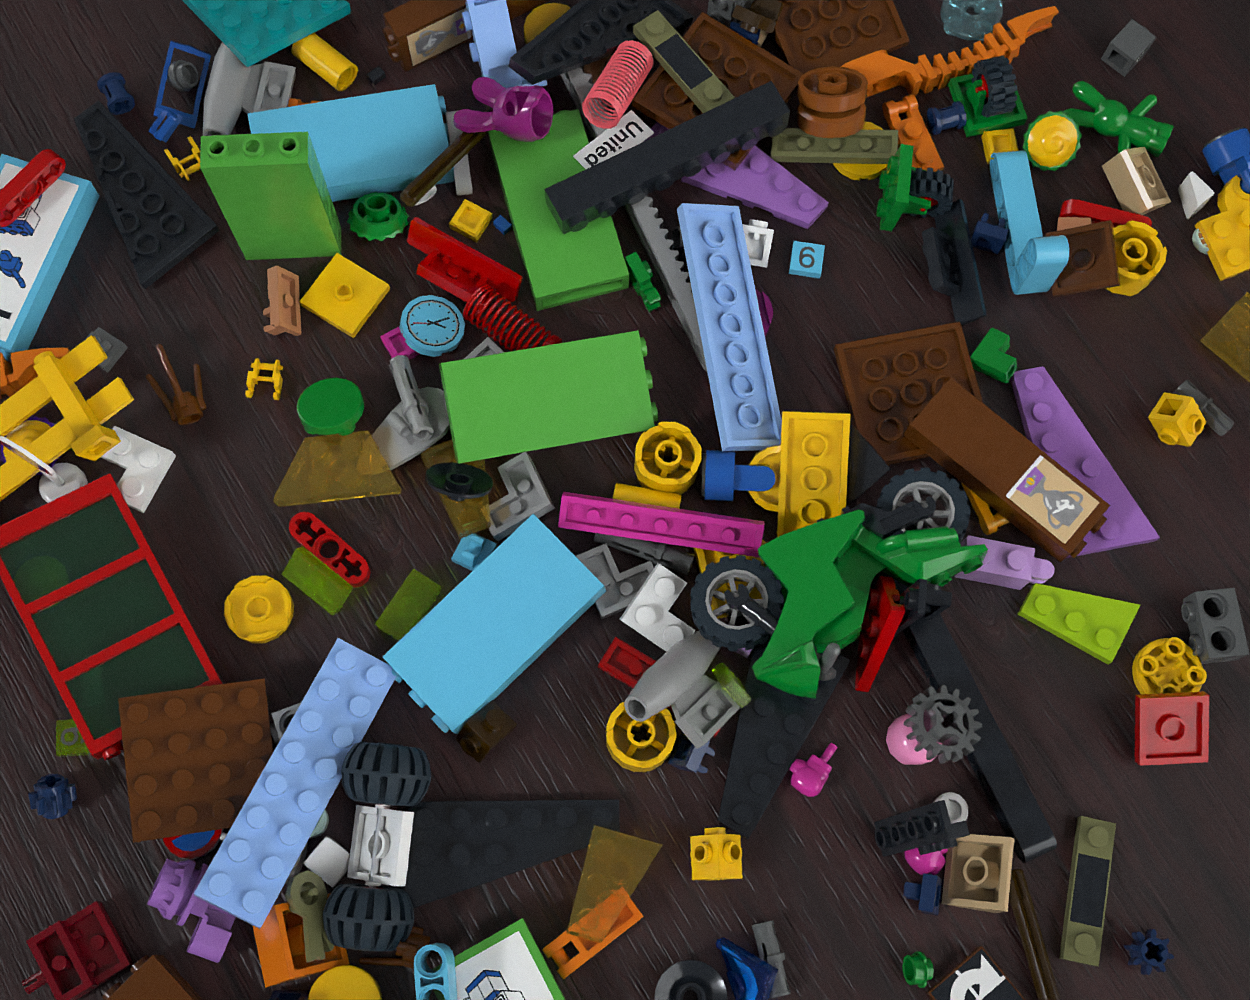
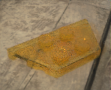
[274,430,401,507]

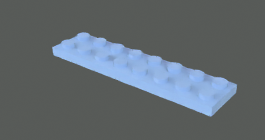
[677,203,782,451]
[193,638,396,929]

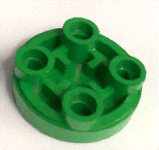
[297,378,364,436]

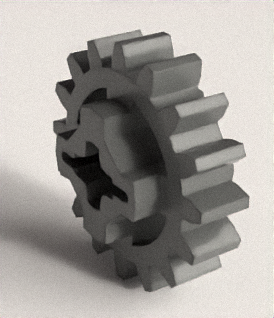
[904,685,982,764]

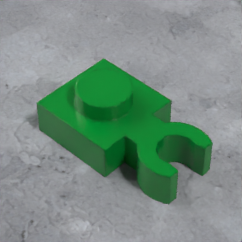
[625,252,661,312]

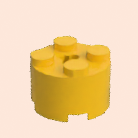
[1106,221,1167,296]
[634,422,702,494]
[606,702,676,772]

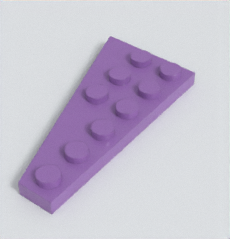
[645,122,829,229]
[1010,366,1160,558]

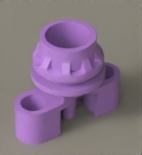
[147,859,236,963]

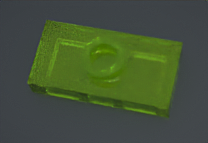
[282,546,353,616]
[374,569,442,641]

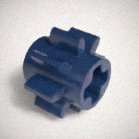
[28,774,77,819]
[1124,929,1174,975]

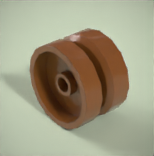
[797,66,868,138]

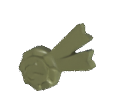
[284,870,334,963]

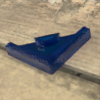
[716,937,778,1000]

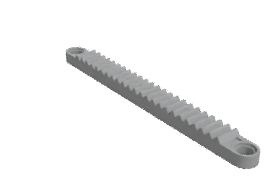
[560,67,707,372]

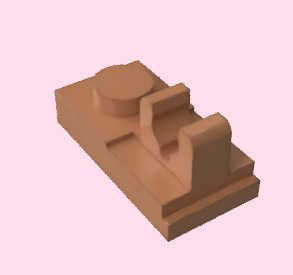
[263,266,301,336]

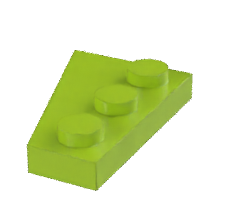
[1018,583,1140,664]

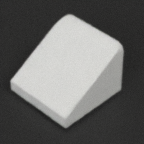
[1178,171,1214,219]
[303,836,350,888]

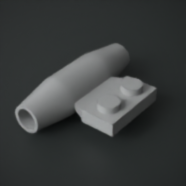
[203,42,296,136]
[624,630,740,749]

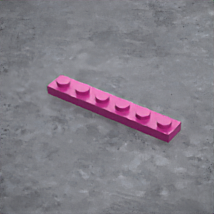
[558,492,765,557]

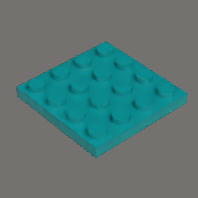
[182,0,351,67]

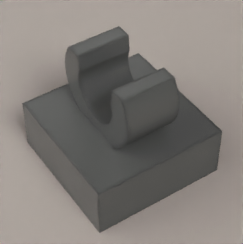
[85,327,128,373]

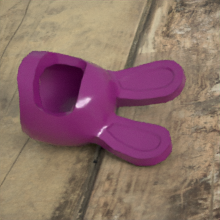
[453,77,553,142]

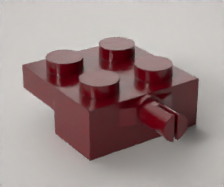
[22,901,134,1000]

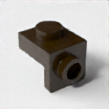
[731,0,784,34]
[456,700,517,763]

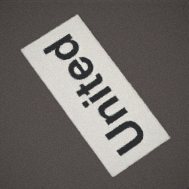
[573,110,654,169]

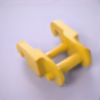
[164,136,201,181]
[245,358,283,400]

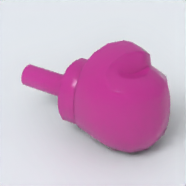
[789,743,837,797]
[904,849,948,875]

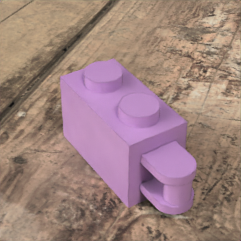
[954,535,1054,590]

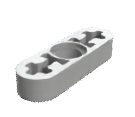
[445,111,472,196]

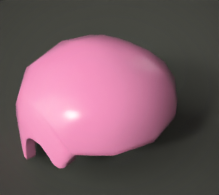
[886,714,943,765]

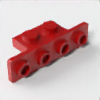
[407,217,522,302]

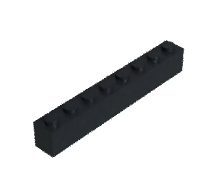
[544,81,790,235]

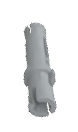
[389,355,434,442]

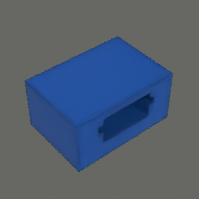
[493,215,512,235]

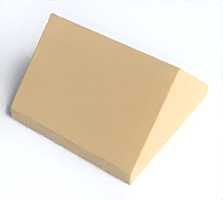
[1102,147,1171,215]
[941,834,1014,913]

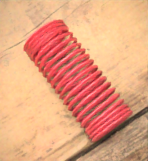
[582,40,653,129]

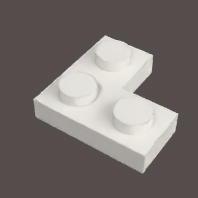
[101,426,176,513]
[620,563,696,652]

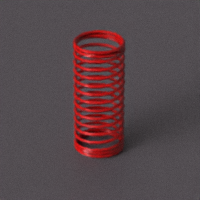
[463,284,562,352]

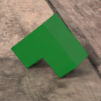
[970,328,1017,384]

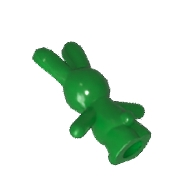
[1062,81,1174,157]

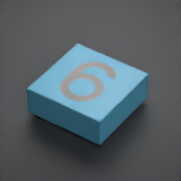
[789,241,825,279]

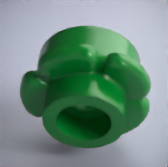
[902,951,934,988]

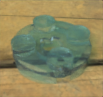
[940,0,1003,41]

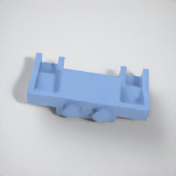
[462,0,547,88]

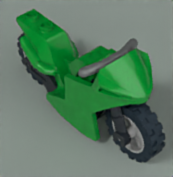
[690,467,988,699]

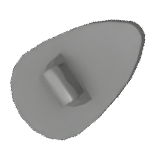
[357,387,450,477]

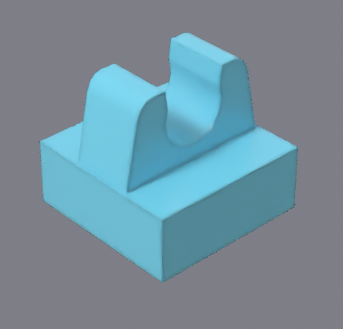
[451,530,497,571]

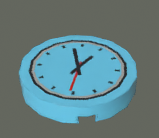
[399,295,465,357]

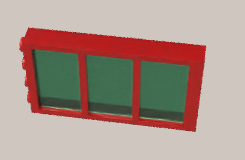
[0,473,223,761]

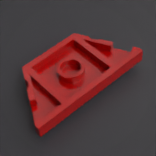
[855,576,905,692]

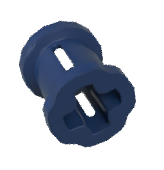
[97,72,135,115]
[927,101,967,135]

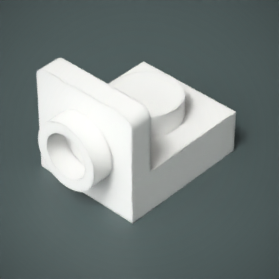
[742,219,774,268]

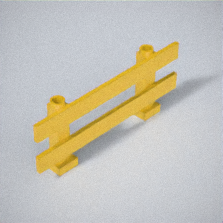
[0,335,134,501]

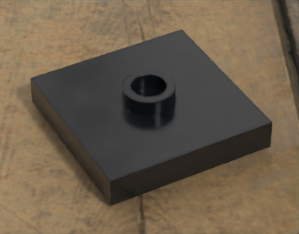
[846,421,892,507]

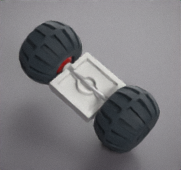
[323,742,431,951]

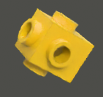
[1148,392,1206,447]
[690,827,743,881]

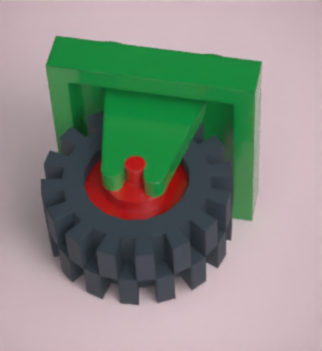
[948,56,1027,138]
[876,144,954,232]

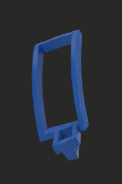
[149,40,211,143]

